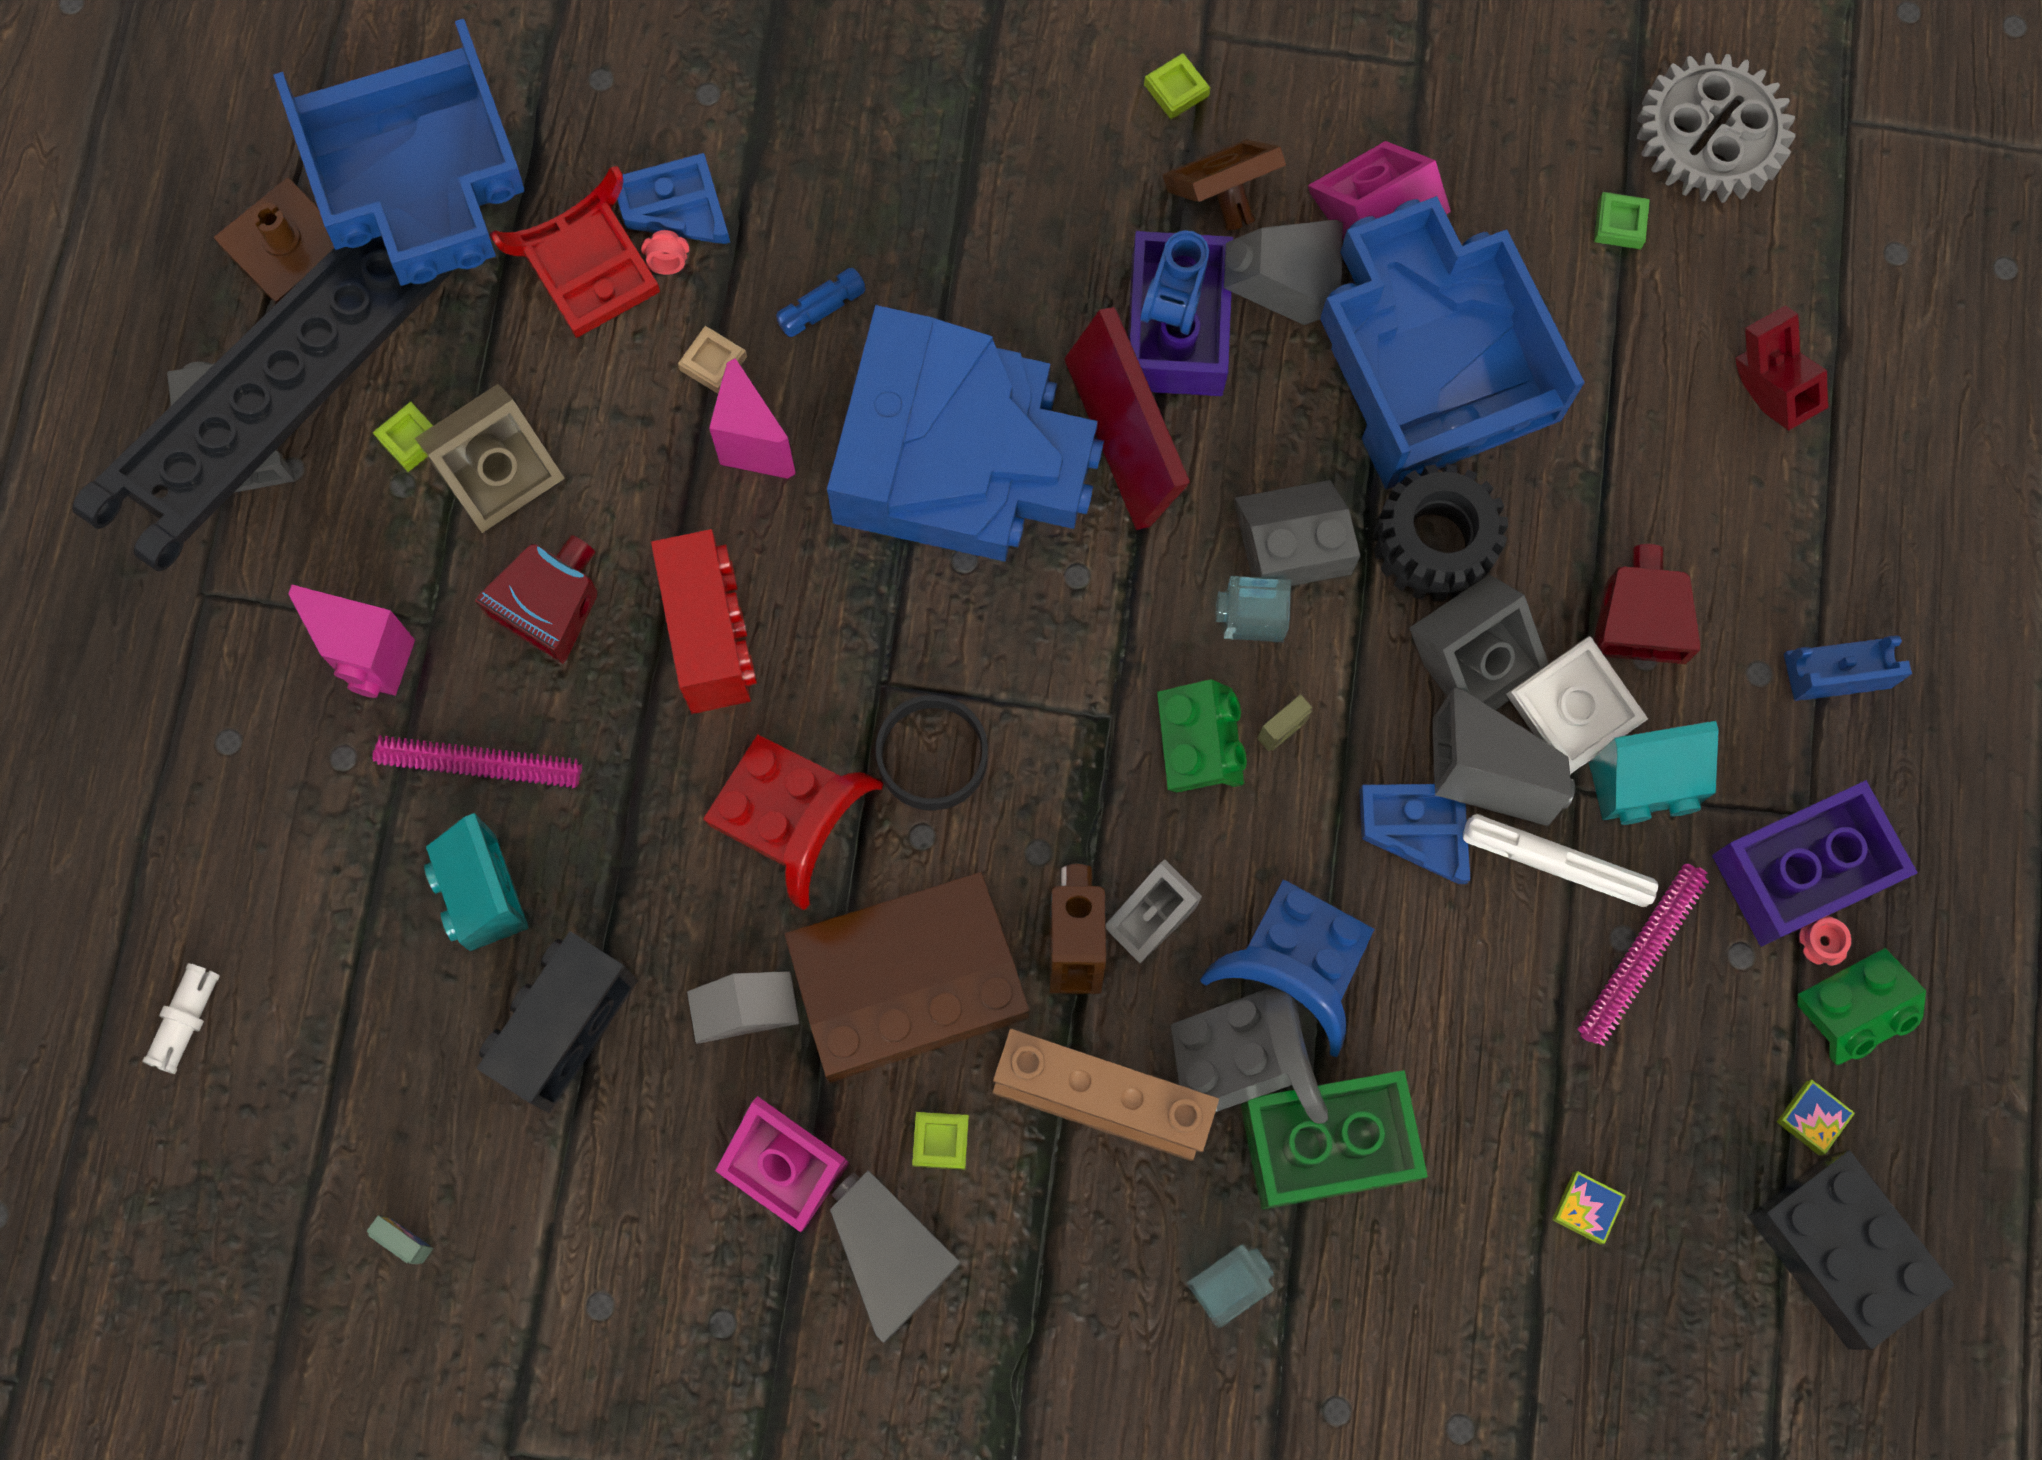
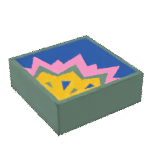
[367,1215,433,1265]

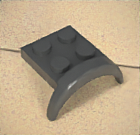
[1171,987,1328,1124]

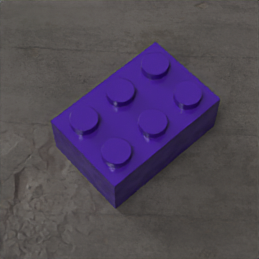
[1128,231,1233,396]
[1712,780,1918,947]

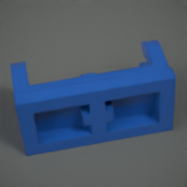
[1784,635,1912,701]

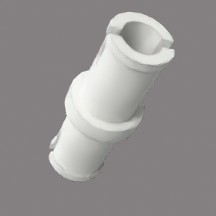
[142,963,220,1074]

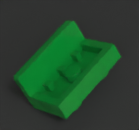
[1157,679,1247,793]
[1797,948,1926,1066]

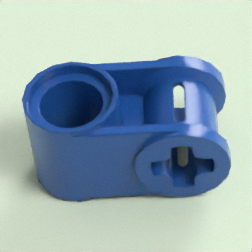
[1140,230,1209,335]

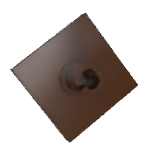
[1162,139,1286,230]
[213,177,334,305]

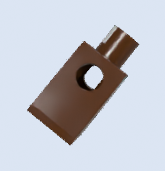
[1050,864,1106,994]

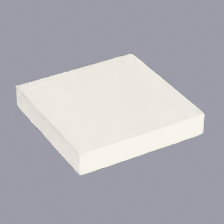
[1506,637,1648,774]

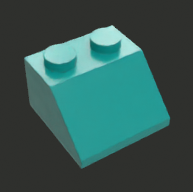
[1589,721,1719,825]
[424,813,529,951]

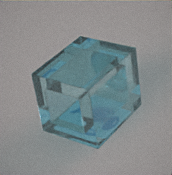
[1215,576,1291,642]
[1186,1244,1274,1328]

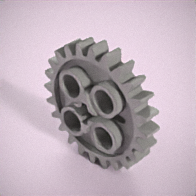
[1637,53,1795,202]

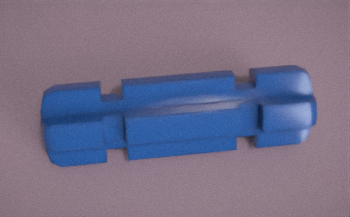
[776,268,865,337]

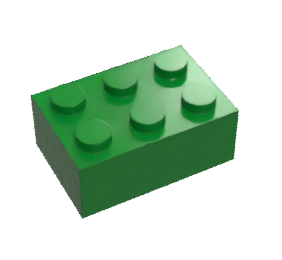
[1240,1070,1428,1210]

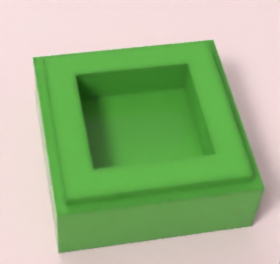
[1594,192,1650,249]

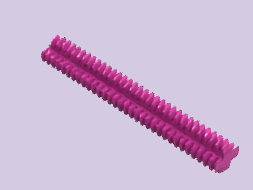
[373,735,582,788]
[1578,864,1709,1046]

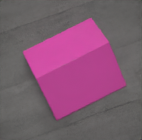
[709,358,796,479]
[715,1096,849,1232]

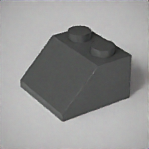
[1234,480,1360,593]
[1409,574,1548,710]

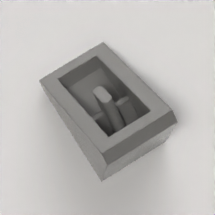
[1105,860,1202,963]
[687,972,800,1044]

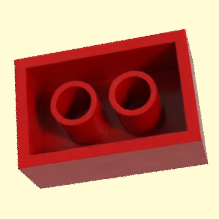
[651,529,757,714]

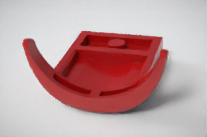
[490,166,660,338]
[703,734,884,910]

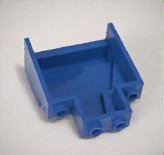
[273,19,525,286]
[1320,196,1585,490]
[827,305,1104,562]

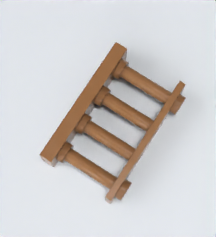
[993,1029,1219,1161]

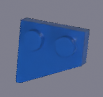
[617,153,730,244]
[1359,784,1470,884]

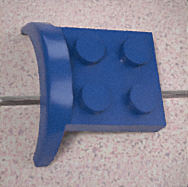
[1200,879,1375,1057]

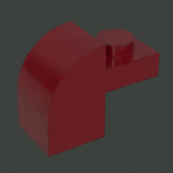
[1735,305,1828,431]

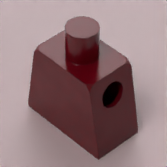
[1594,544,1700,664]

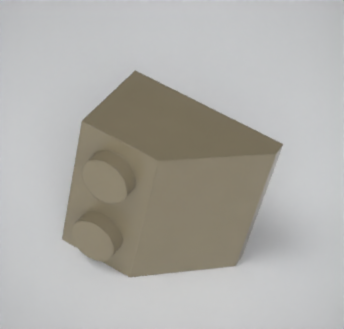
[415,384,565,533]

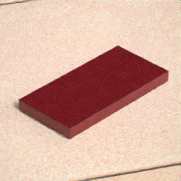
[1064,307,1190,530]

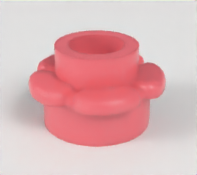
[641,230,689,275]
[1799,916,1851,966]

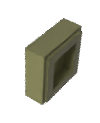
[1257,694,1312,751]

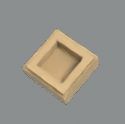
[678,326,747,394]

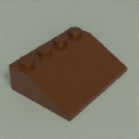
[784,872,1029,1083]

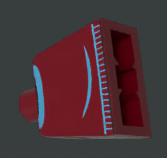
[475,535,598,664]

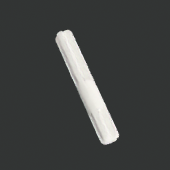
[1463,814,1658,907]

